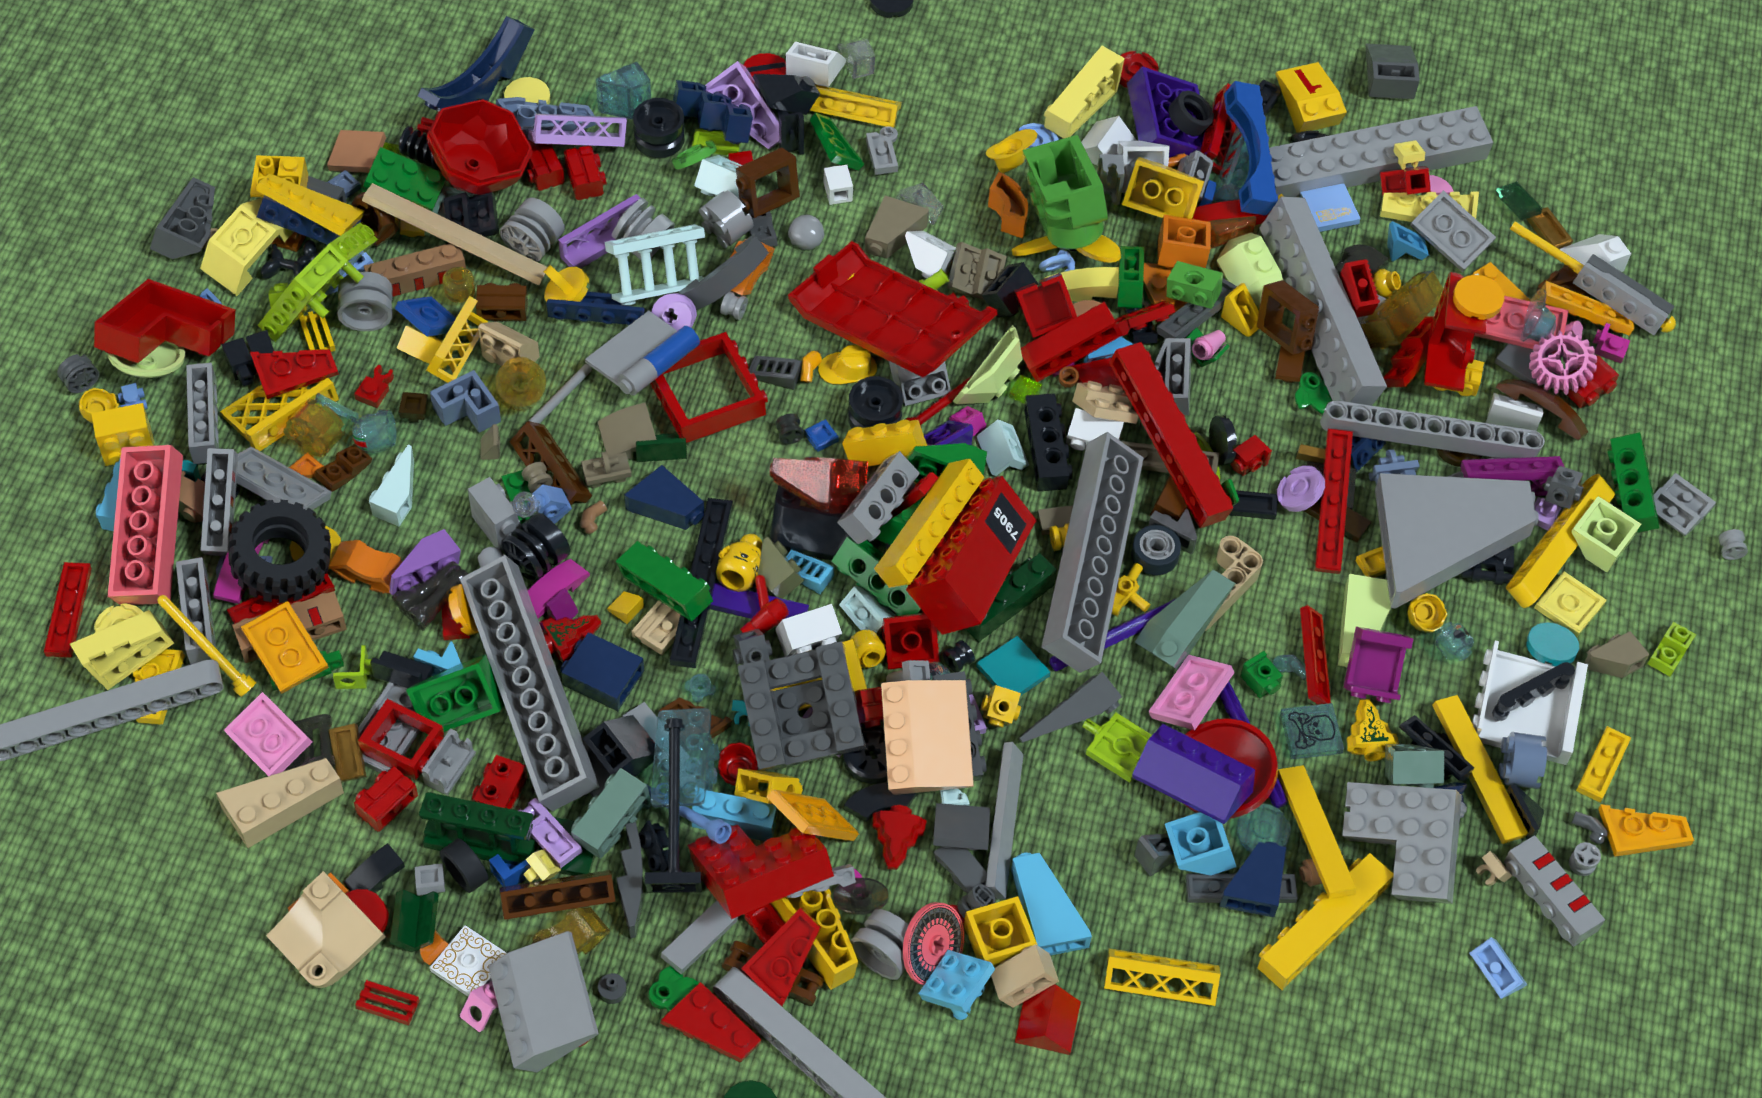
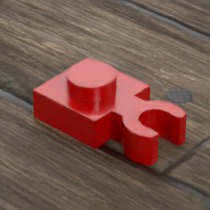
[354,365,394,408]

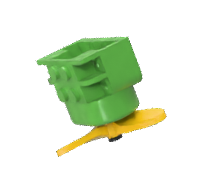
[1012,135,1121,263]

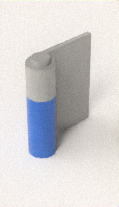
[585,311,700,396]

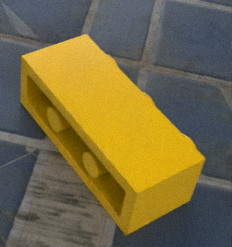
[842,420,927,469]

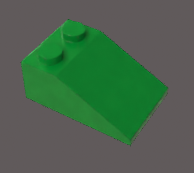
[906,443,987,488]
[406,654,504,737]

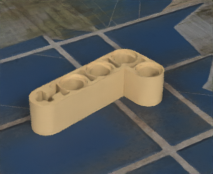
[1205,536,1263,631]

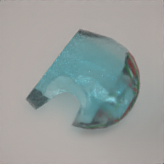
[352,409,397,454]

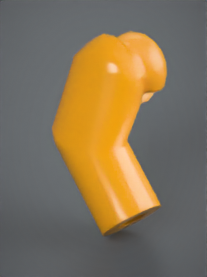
[800,351,822,383]

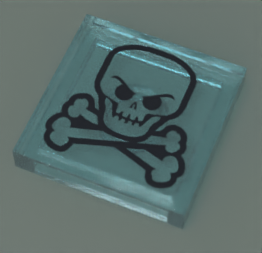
[1280,703,1344,759]

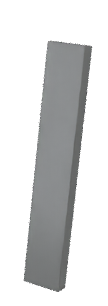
[985,742,1023,899]

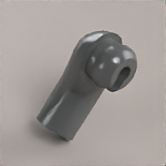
[1571,811,1607,844]

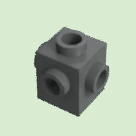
[1544,466,1583,509]
[732,629,772,665]

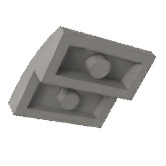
[1654,473,1716,536]

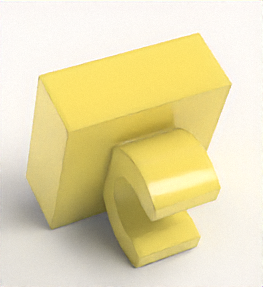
[1393,140,1425,170]
[523,849,561,883]

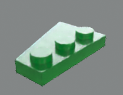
[810,113,864,171]

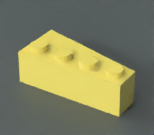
[1044,46,1125,138]

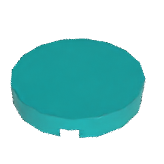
[1526,622,1579,666]

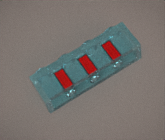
[1213,129,1267,202]

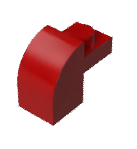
[1380,166,1431,196]

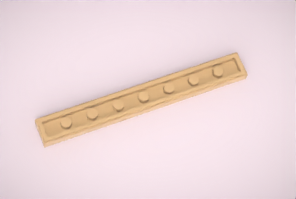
[362,183,547,285]

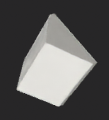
[1082,116,1137,166]
[1486,393,1543,431]

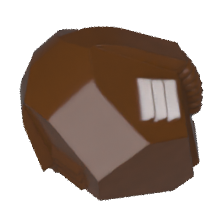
[350,191,399,246]

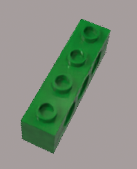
[1607,432,1660,533]
[831,536,924,616]

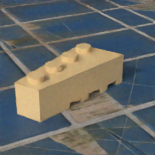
[216,758,344,848]

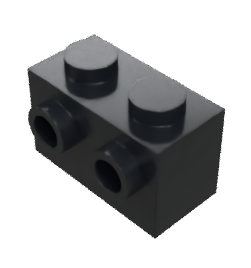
[982,262,1039,318]

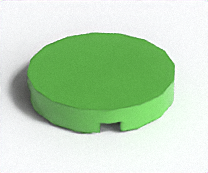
[672,140,717,169]

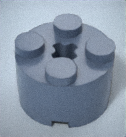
[1498,732,1547,789]

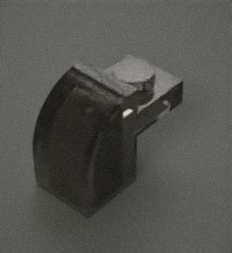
[1335,244,1389,282]

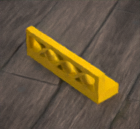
[809,84,902,128]
[426,296,488,383]
[1104,949,1221,1006]

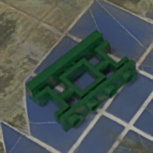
[419,792,537,865]

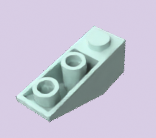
[369,445,414,527]

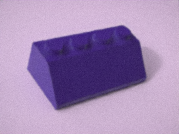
[1132,724,1255,824]

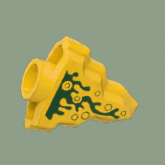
[1346,699,1399,761]

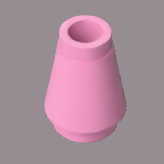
[1192,330,1226,360]

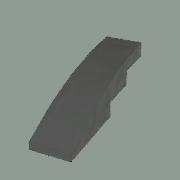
[617,822,643,938]

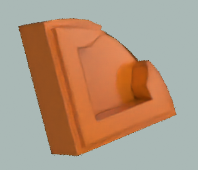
[289,453,323,478]
[420,930,449,965]

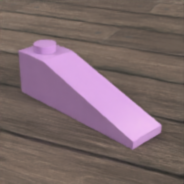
[705,61,779,150]

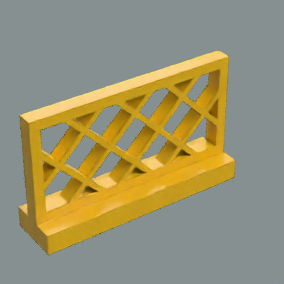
[220,378,339,451]

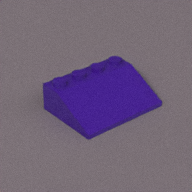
[1127,66,1206,157]

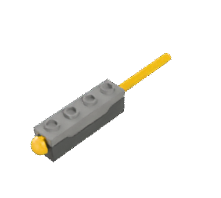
[1510,221,1676,335]

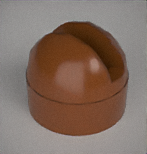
[1058,366,1079,388]

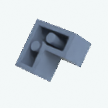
[430,370,501,433]

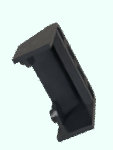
[770,463,874,565]

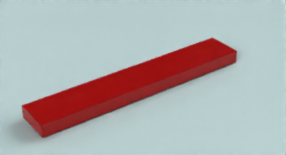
[1314,428,1353,574]

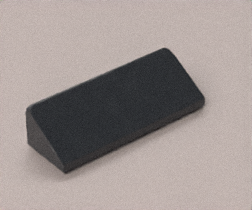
[1399,715,1474,781]

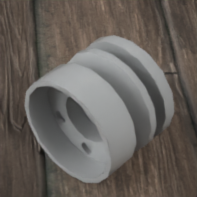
[500,198,565,262]
[611,198,675,260]

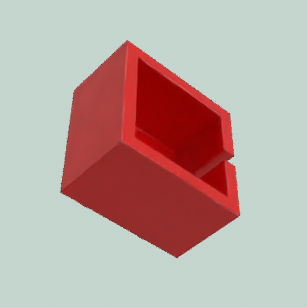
[1014,273,1077,338]

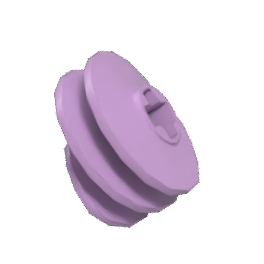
[652,293,697,331]

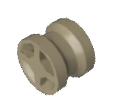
[522,462,553,493]

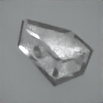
[837,38,875,79]

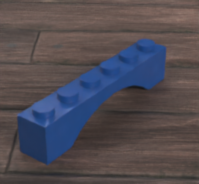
[1224,81,1278,215]

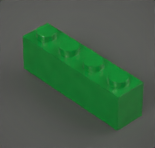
[616,541,713,622]

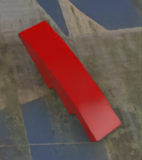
[1192,199,1271,233]
[1383,316,1433,387]

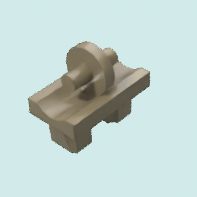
[581,452,632,488]

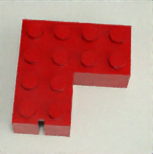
[94,279,236,363]
[688,824,834,919]

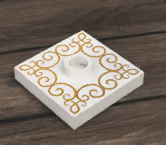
[430,926,507,997]

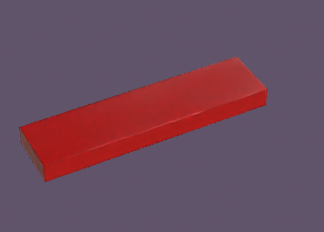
[44,562,92,658]
[227,574,335,624]
[1300,605,1331,708]

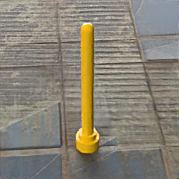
[157,595,256,697]

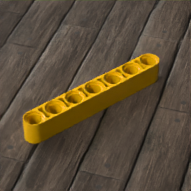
[1506,474,1615,608]

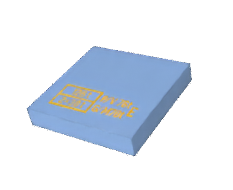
[1299,183,1360,232]

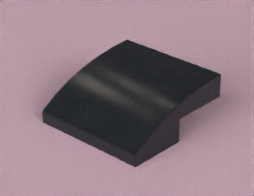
[444,192,499,237]

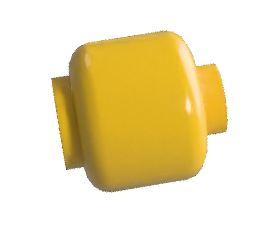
[850,629,886,668]

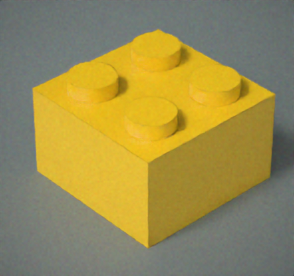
[91,403,155,466]
[964,896,1037,968]

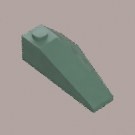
[1135,570,1235,670]

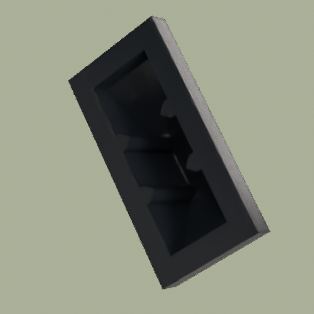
[1507,783,1544,839]

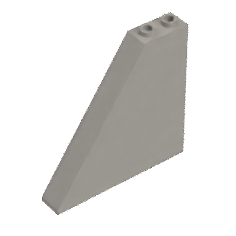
[1375,473,1539,608]

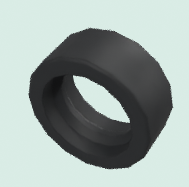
[1168,91,1214,136]
[440,838,488,893]

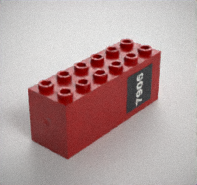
[906,476,1036,635]

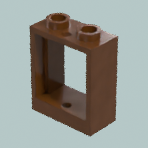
[736,147,800,218]
[1257,280,1319,354]

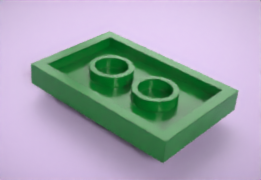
[363,147,446,211]

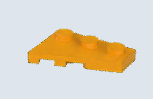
[1598,804,1694,857]

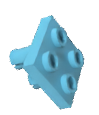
[919,950,995,1020]

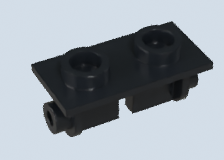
[638,820,680,872]

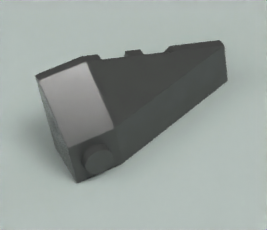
[150,177,215,259]
[1017,672,1122,743]

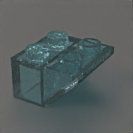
[596,62,651,120]

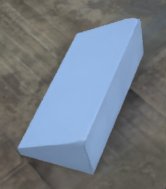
[1469,937,1527,999]

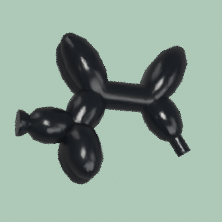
[260,240,319,279]

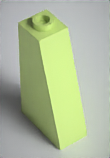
[1338,574,1391,668]

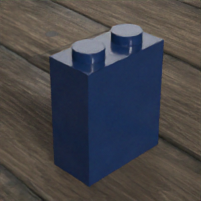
[560,632,644,711]

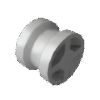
[720,291,748,320]
[1719,529,1748,560]
[1569,842,1601,876]

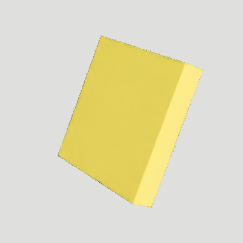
[1534,571,1607,637]

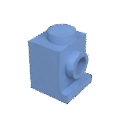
[525,485,572,524]

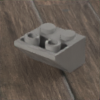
[889,361,951,406]

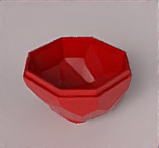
[427,99,533,195]

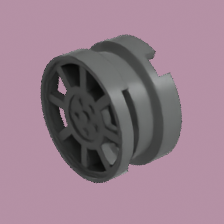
[57,354,99,393]

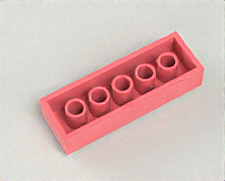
[108,445,183,605]

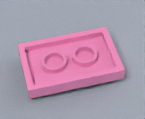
[1148,655,1235,730]
[224,692,313,776]

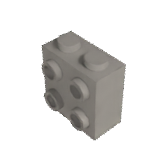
[468,477,521,550]

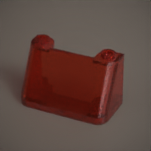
[769,457,868,514]

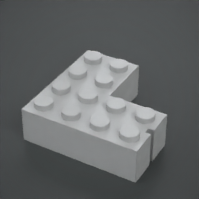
[1342,782,1462,904]

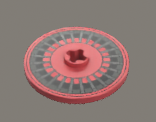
[903,902,964,986]

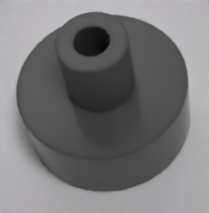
[598,973,627,1004]

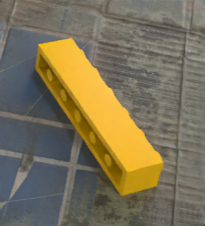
[874,459,984,588]
[1257,853,1394,990]

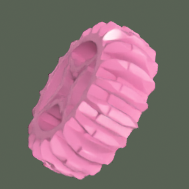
[1529,330,1597,395]

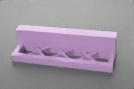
[528,114,627,147]

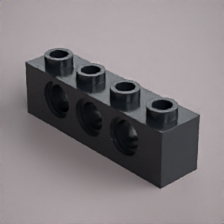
[1024,393,1073,492]

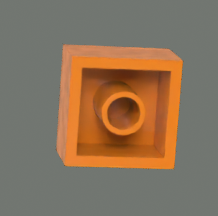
[1157,215,1211,268]

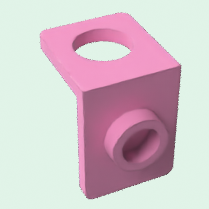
[460,981,498,1032]

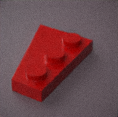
[250,349,339,399]
[660,982,761,1063]

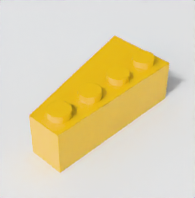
[770,889,858,990]

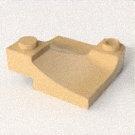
[266,871,386,988]

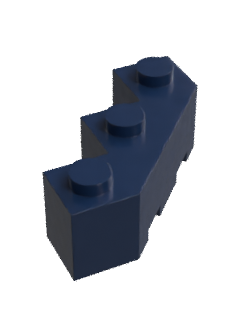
[673,80,753,144]

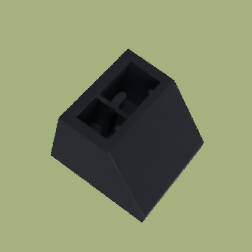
[583,715,664,777]

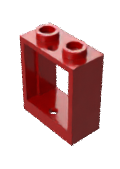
[358,699,445,780]

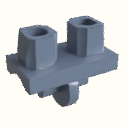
[1369,449,1419,485]

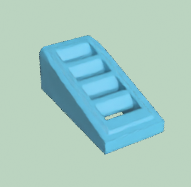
[786,550,834,594]

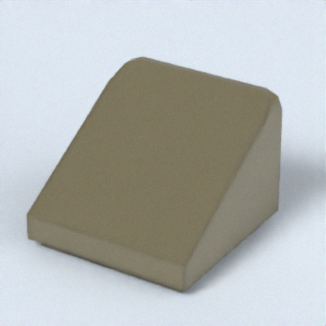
[481,424,500,460]

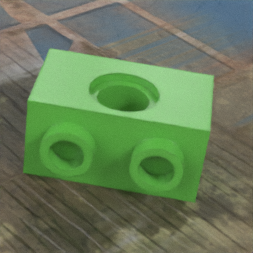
[1166,261,1223,309]

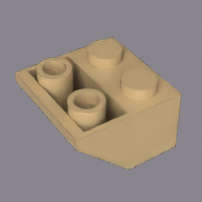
[478,321,540,377]

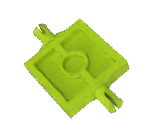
[1082,712,1152,783]

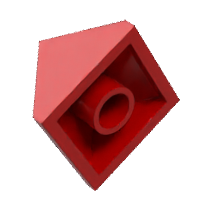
[881,613,940,670]
[1015,984,1081,1055]

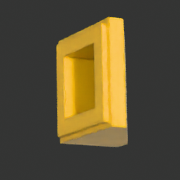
[607,591,644,624]

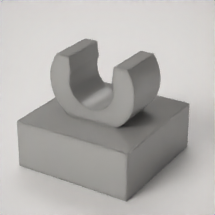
[415,863,445,895]

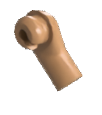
[580,500,607,534]

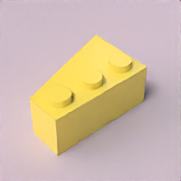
[70,610,174,690]

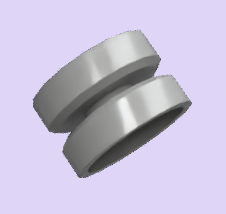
[337,271,393,331]
[850,909,909,980]

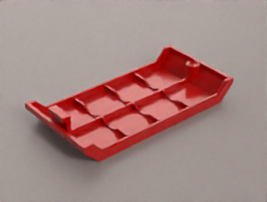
[788,241,997,378]

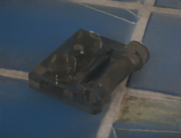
[285,714,335,771]

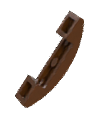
[1496,379,1588,441]

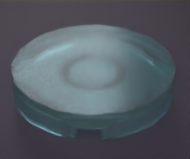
[314,392,362,423]
[1236,804,1291,852]

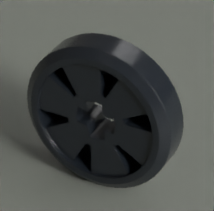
[843,727,888,784]

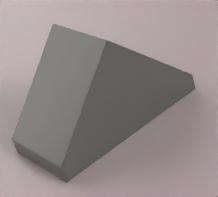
[1134,833,1176,877]

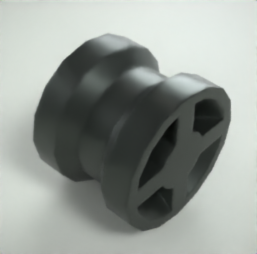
[776,414,804,444]

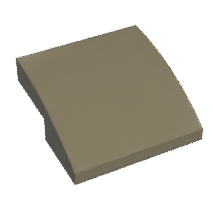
[947,242,1007,299]
[598,403,656,459]

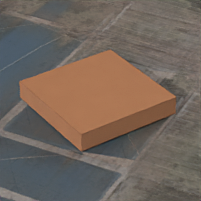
[327,130,386,173]

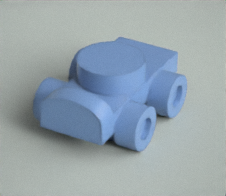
[118,383,148,409]

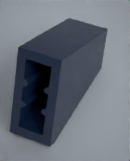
[624,465,704,530]
[1220,842,1286,917]

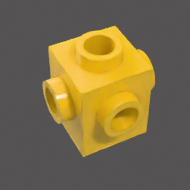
[981,685,1021,728]

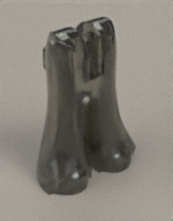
[392,561,469,631]

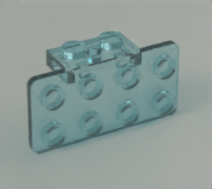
[650,708,719,808]

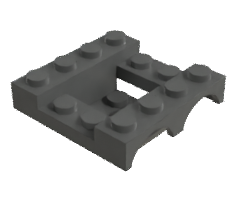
[738,641,867,771]

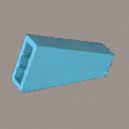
[1011,853,1092,956]

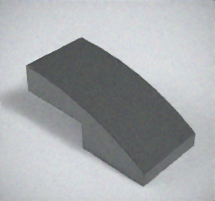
[745,211,778,247]
[934,847,987,894]

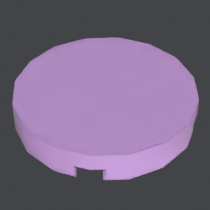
[1277,465,1325,512]

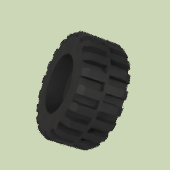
[228,499,331,603]

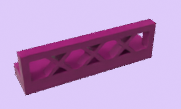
[1461,456,1565,496]

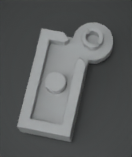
[866,126,898,175]

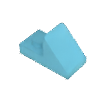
[413,641,461,676]

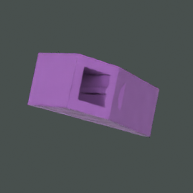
[389,529,461,595]

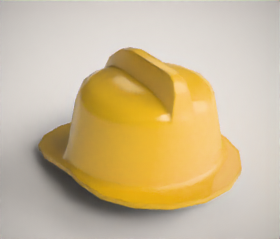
[986,129,1037,173]
[818,344,877,384]

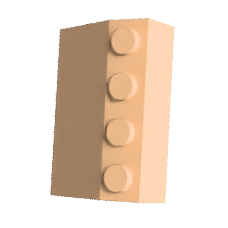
[881,680,974,795]

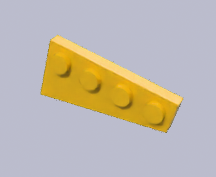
[256,174,364,236]

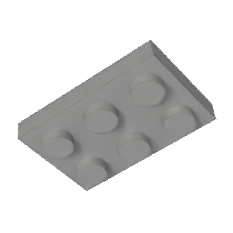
[1410,190,1496,273]

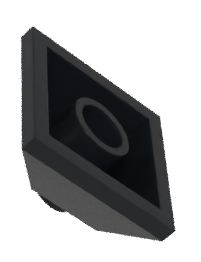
[753,74,820,115]

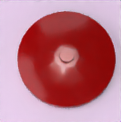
[1184,719,1278,819]

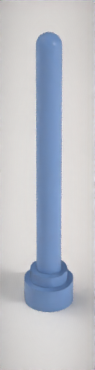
[646,784,732,844]

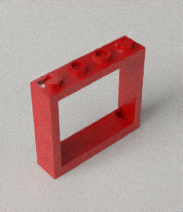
[650,332,768,443]

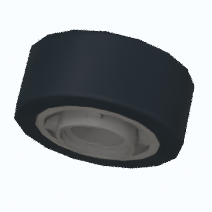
[1131,525,1181,576]

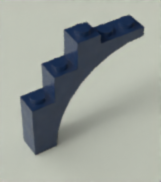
[418,16,535,111]

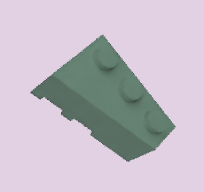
[1385,744,1444,788]
[571,768,653,859]

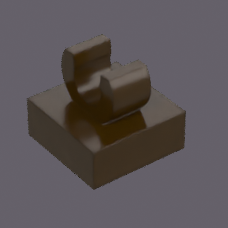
[398,392,429,423]

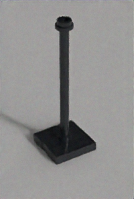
[645,718,702,893]

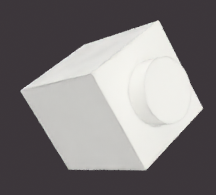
[824,165,853,205]

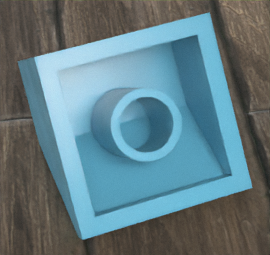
[1165,812,1237,876]

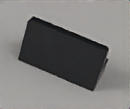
[370,650,433,688]

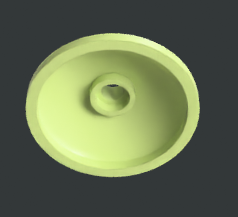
[108,341,185,378]

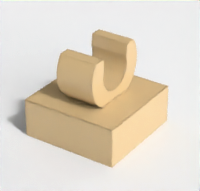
[1476,851,1512,886]

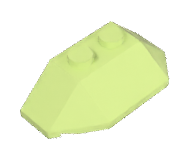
[1217,233,1286,309]
[953,325,1022,404]

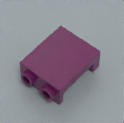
[1343,626,1413,703]

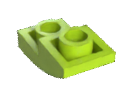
[1647,622,1696,677]

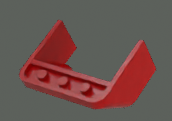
[1424,272,1487,392]

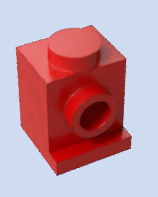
[1231,435,1272,476]

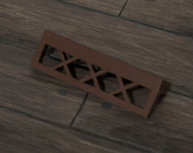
[509,421,592,505]

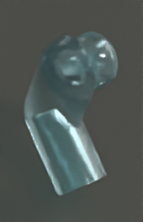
[1272,655,1306,680]

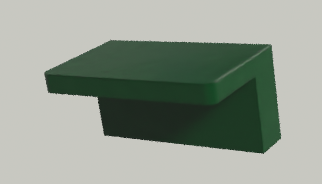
[636,433,687,462]
[390,889,439,952]

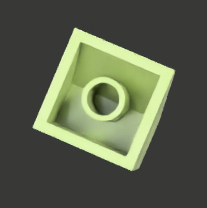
[1571,496,1641,572]

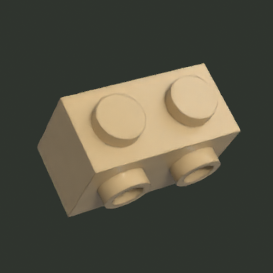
[991,944,1059,1008]

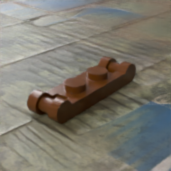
[721,941,825,1006]

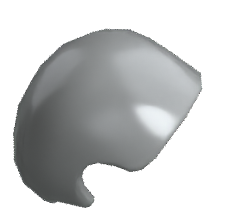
[788,215,824,250]

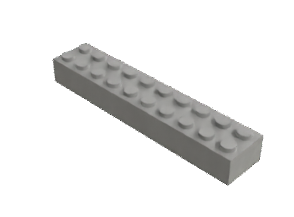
[1269,106,1493,197]
[1260,197,1387,406]
[1042,432,1144,673]
[460,555,599,811]

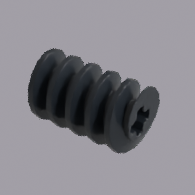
[399,126,440,170]

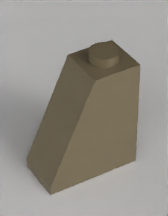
[864,196,929,259]

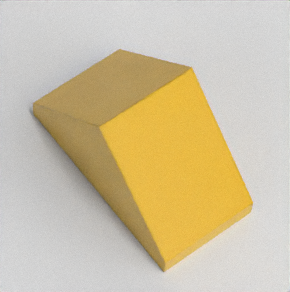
[1221,283,1259,337]

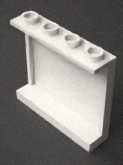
[1471,640,1588,765]

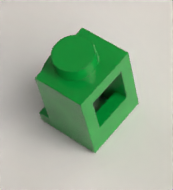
[1240,651,1283,698]

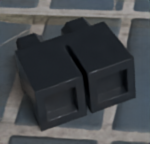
[221,330,274,386]

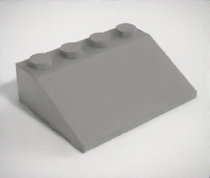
[488,931,599,1072]

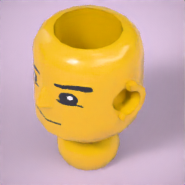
[716,534,763,592]

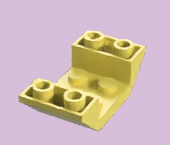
[200,197,294,296]

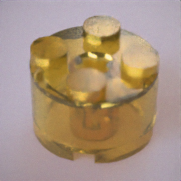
[495,357,546,411]
[283,399,345,457]

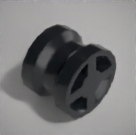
[943,640,975,672]

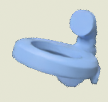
[1039,250,1075,272]

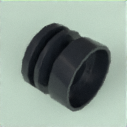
[501,512,571,582]

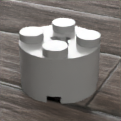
[699,190,754,248]

